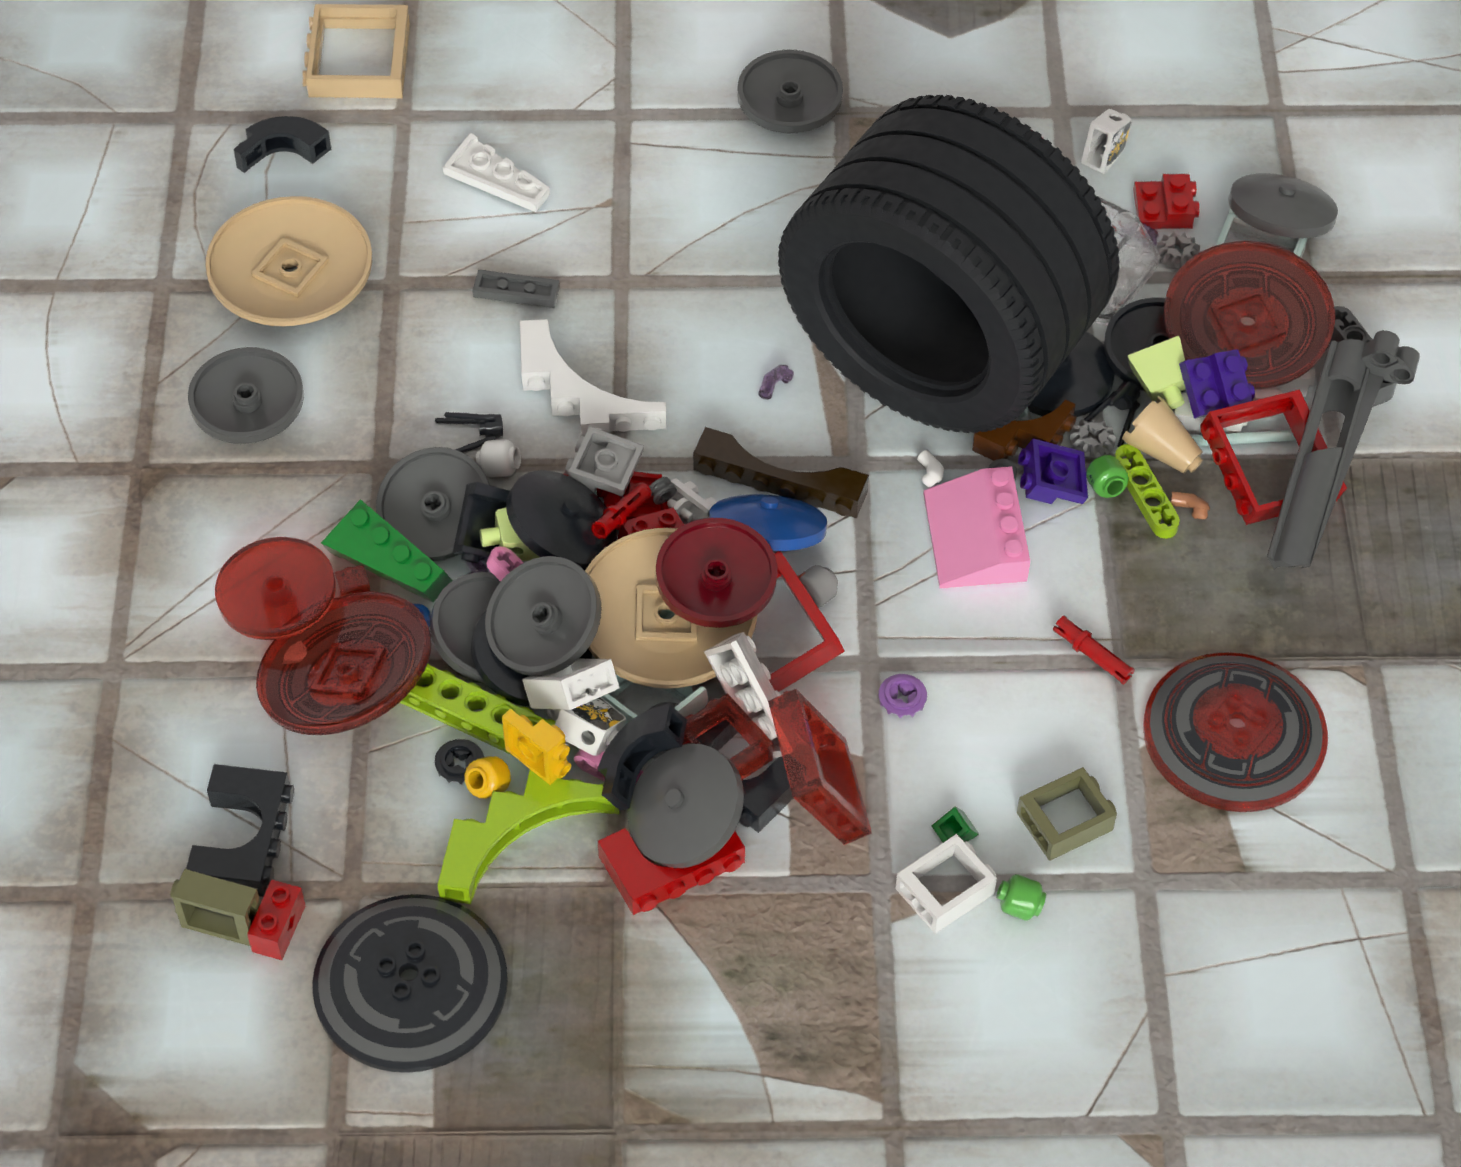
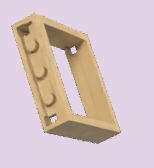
[302,4,410,98]

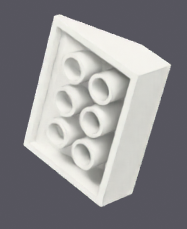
[704,632,801,760]

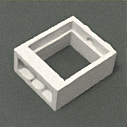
[522,659,620,710]
[895,834,997,934]

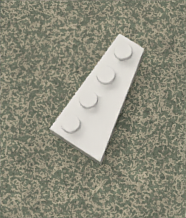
[443,132,550,212]

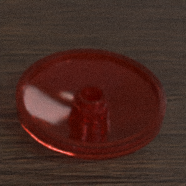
[215,537,336,640]

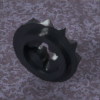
[435,739,484,785]

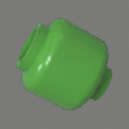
[1086,455,1129,498]
[996,874,1046,921]

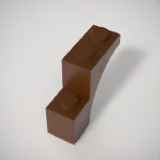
[972,399,1077,461]

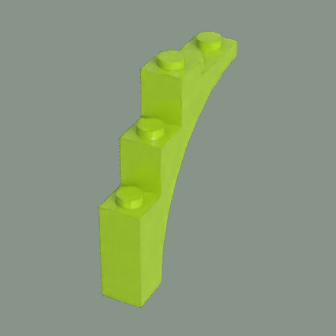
[438,770,620,904]

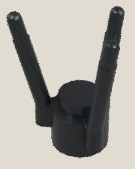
[1083,381,1141,447]
[435,412,503,453]

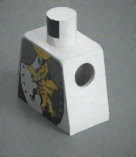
[1081,109,1132,174]
[555,693,626,756]

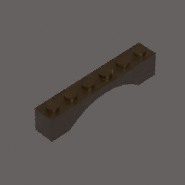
[693,427,869,518]

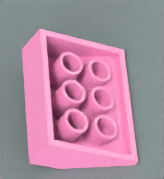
[923,466,1030,588]

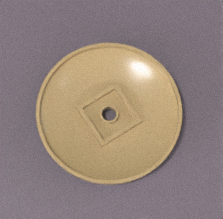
[205,196,372,326]
[585,528,757,689]

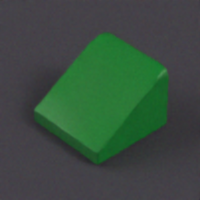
[931,807,979,842]

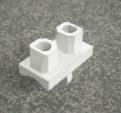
[667,478,718,522]

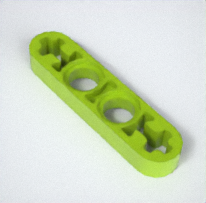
[1115,444,1180,539]

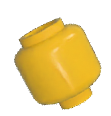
[464,756,511,799]

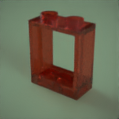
[682,693,774,780]

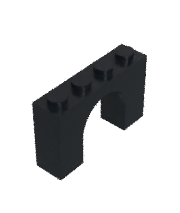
[666,699,808,833]
[186,764,294,897]

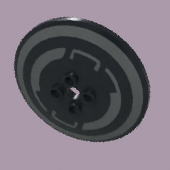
[313,894,508,1073]

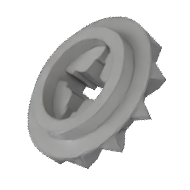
[1156,232,1200,269]
[1069,418,1116,458]

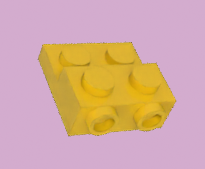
[502,709,571,785]

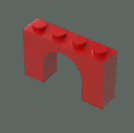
[598,828,745,915]

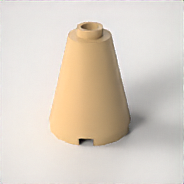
[1122,396,1203,474]

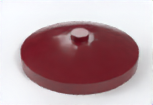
[656,518,778,628]

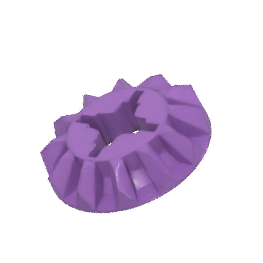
[878,674,927,718]

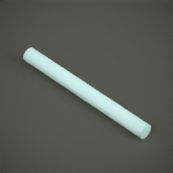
[1191,430,1296,446]

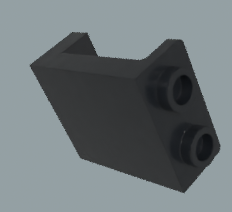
[452,482,510,564]

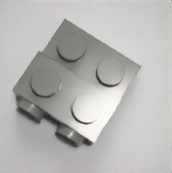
[564,426,644,497]

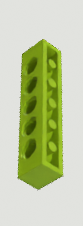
[389,657,556,756]

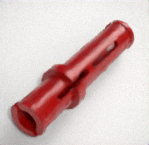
[591,483,652,539]
[1053,615,1135,684]

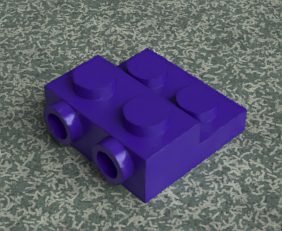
[1179,349,1255,419]
[1018,439,1088,504]

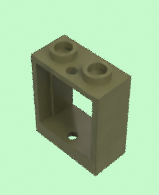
[1017,767,1117,861]
[170,869,261,946]

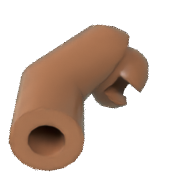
[1170,492,1210,520]

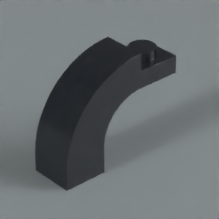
[233,116,331,173]
[598,704,688,810]

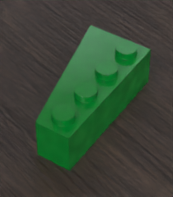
[321,499,453,602]

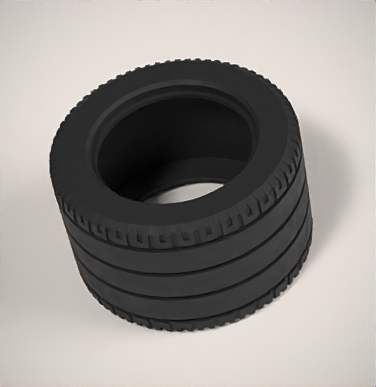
[778,95,1120,433]

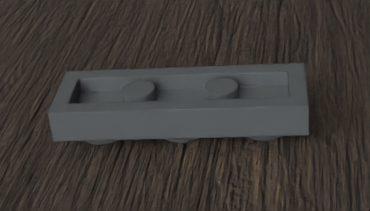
[472,269,560,308]

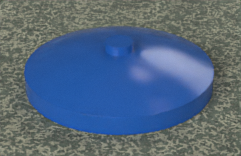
[709,494,827,551]

